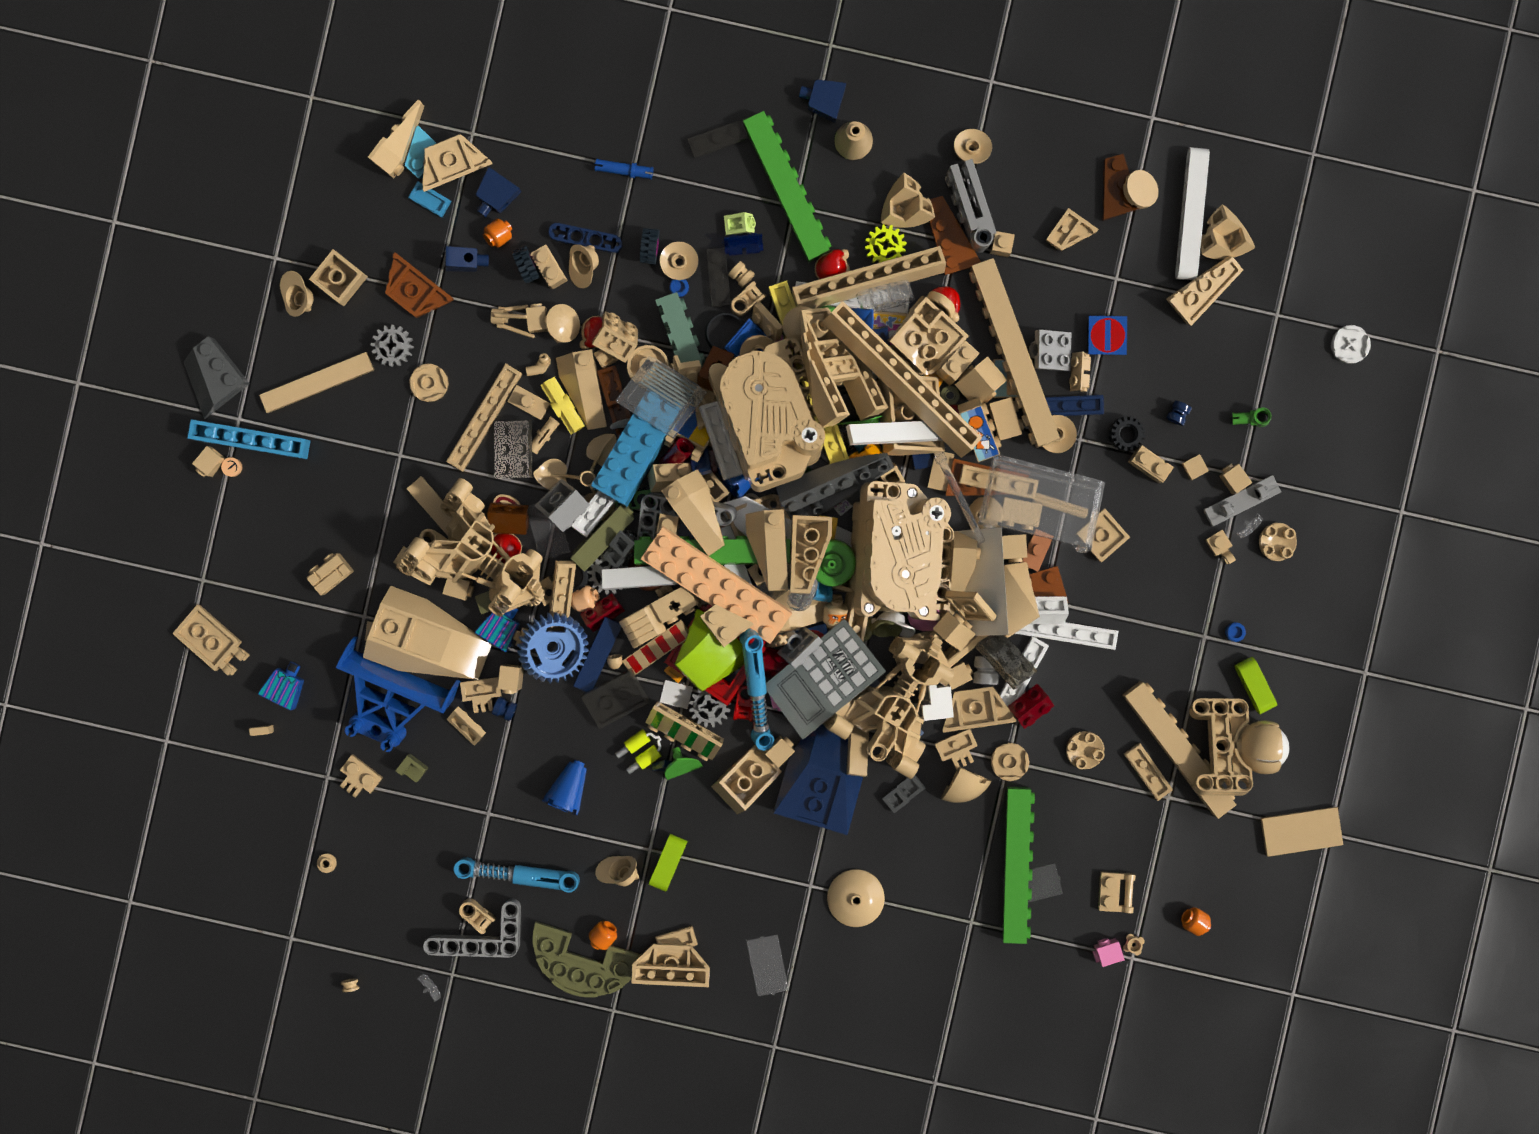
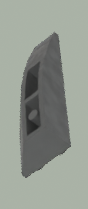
[776,453,894,520]

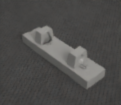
[1203,475,1281,527]

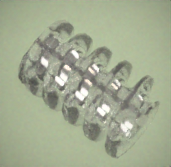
[787,579,818,611]

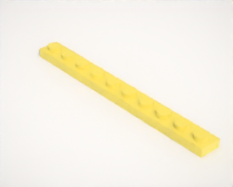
[768,281,849,464]

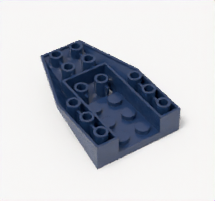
[773,724,863,835]

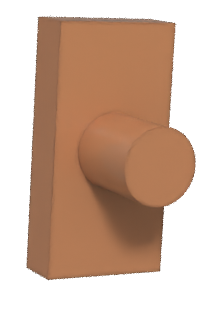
[1020,529,1053,572]

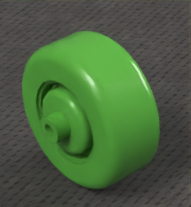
[816,539,856,587]

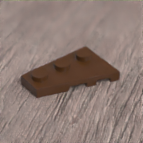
[1102,154,1139,221]

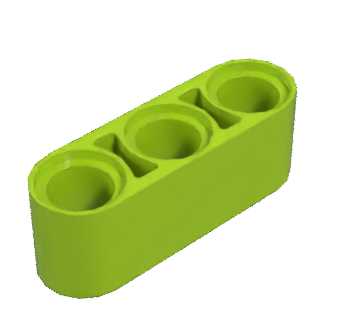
[1235,657,1277,715]
[648,834,688,892]

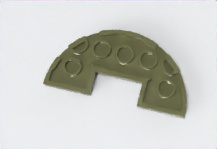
[533,921,641,997]

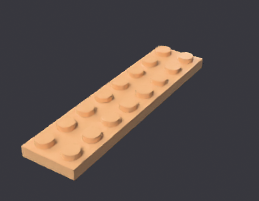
[641,526,792,644]

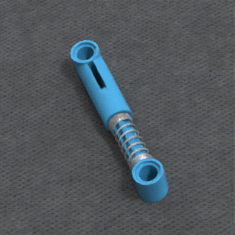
[739,629,774,751]
[454,857,580,893]

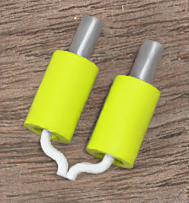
[615,729,662,774]

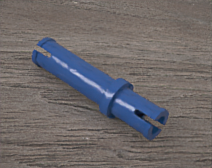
[595,159,654,180]

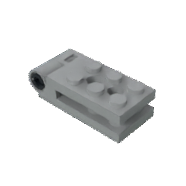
[945,159,997,253]

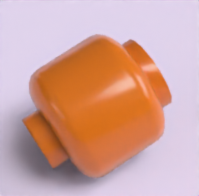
[483,219,512,248]
[1181,907,1211,936]
[589,921,617,950]

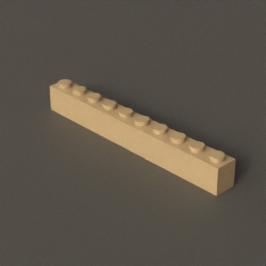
[969,258,1060,448]
[822,301,982,458]

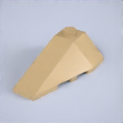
[368,100,424,179]
[661,470,725,556]
[950,531,981,615]
[764,589,843,633]

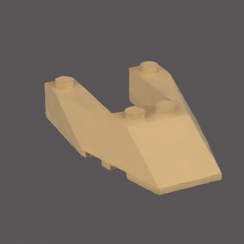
[799,307,888,428]

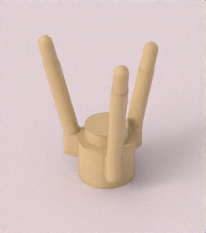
[491,305,535,338]

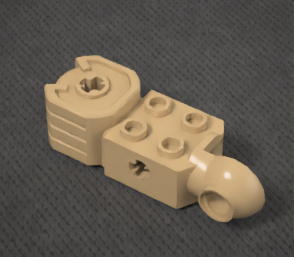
[619,587,707,648]

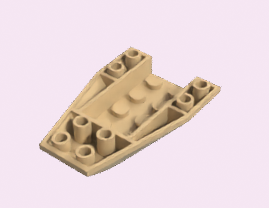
[363,586,492,680]

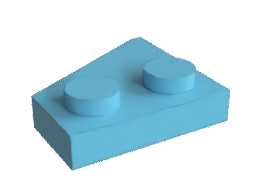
[405,126,436,180]

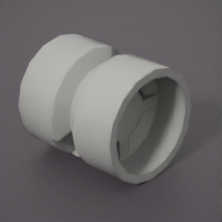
[973,656,1000,685]

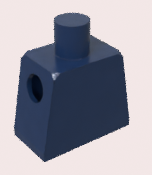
[799,80,846,123]
[476,167,521,217]
[445,246,489,272]

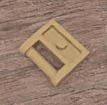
[1098,871,1136,913]

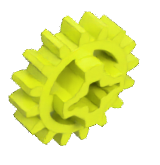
[865,224,907,263]

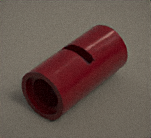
[659,438,694,464]

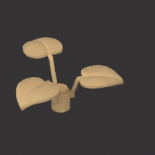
[533,434,617,521]

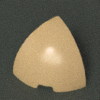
[881,173,935,228]
[1201,204,1255,259]
[941,767,991,803]

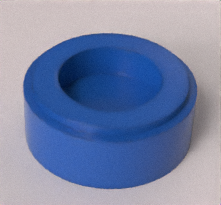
[670,279,689,297]
[1225,623,1246,642]

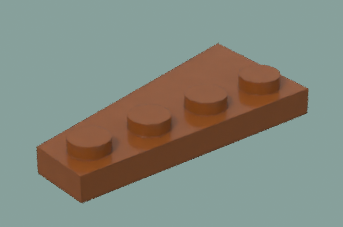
[929,196,981,276]

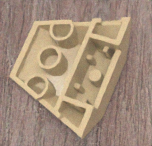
[1004,562,1040,638]

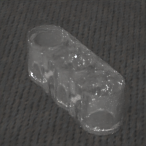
[856,280,915,313]

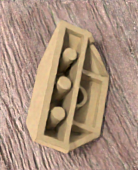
[631,944,710,987]

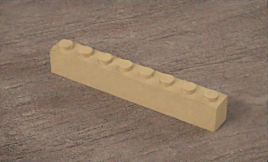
[792,246,946,309]
[1122,681,1236,819]

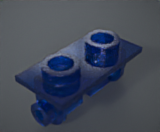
[724,233,764,256]

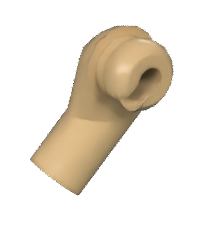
[526,353,551,376]

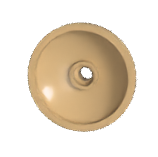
[827,869,885,927]

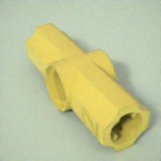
[541,377,585,435]

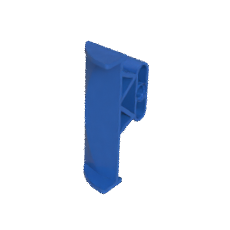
[336,636,461,752]

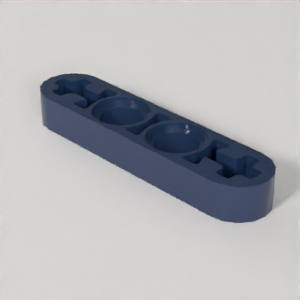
[549,223,623,253]

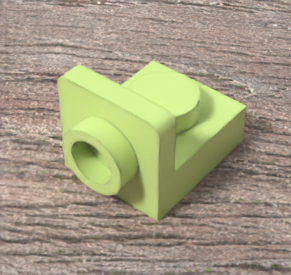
[724,212,756,236]

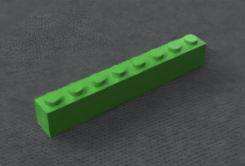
[743,111,832,263]
[634,536,791,565]
[1003,787,1035,944]

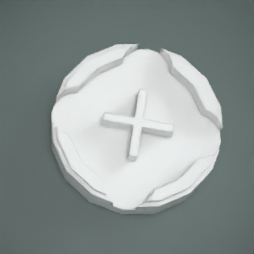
[1331,325,1371,364]

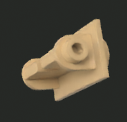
[1069,352,1091,392]

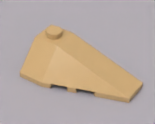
[556,349,607,430]
[745,509,788,591]
[790,515,832,594]

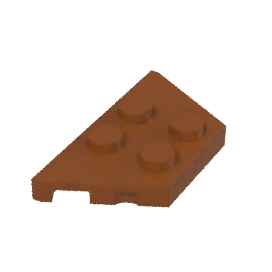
[385,253,454,318]

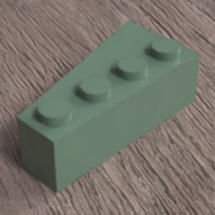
[655,292,705,368]

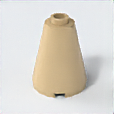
[835,121,873,160]

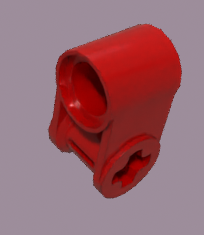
[733,684,754,722]

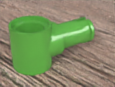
[1232,407,1272,427]

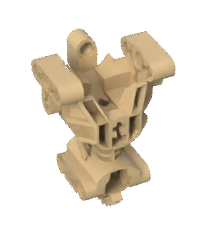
[397,478,545,617]
[823,632,955,779]

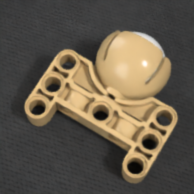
[1189,698,1289,796]

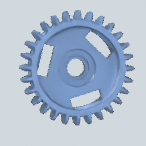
[517,612,589,683]

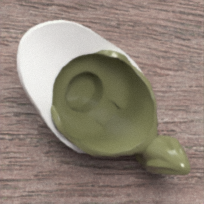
[864,612,915,642]

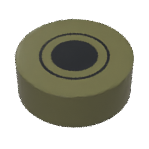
[940,386,960,405]

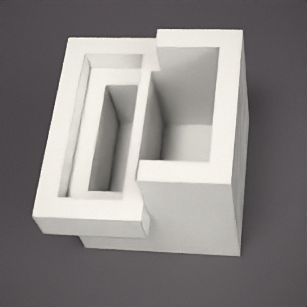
[914,684,954,721]

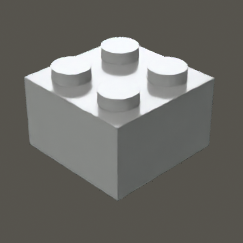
[535,478,590,532]

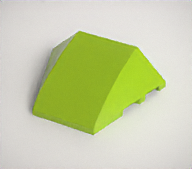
[675,609,744,691]

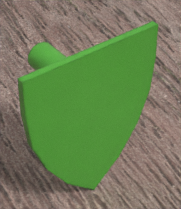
[664,747,703,780]

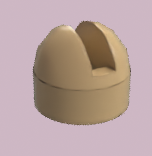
[607,654,623,669]

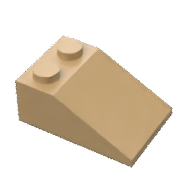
[711,745,782,814]

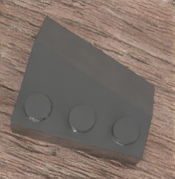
[184,336,250,419]

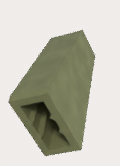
[570,504,634,572]

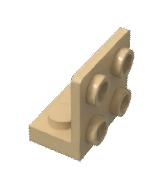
[592,311,638,363]

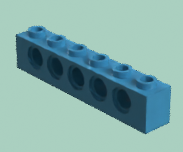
[187,420,310,459]

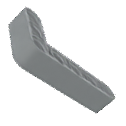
[637,492,737,540]
[423,898,521,958]

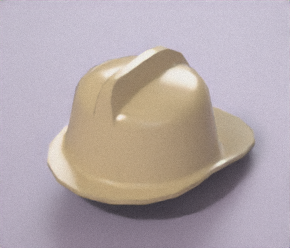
[569,244,599,288]
[280,271,314,317]
[595,856,639,886]

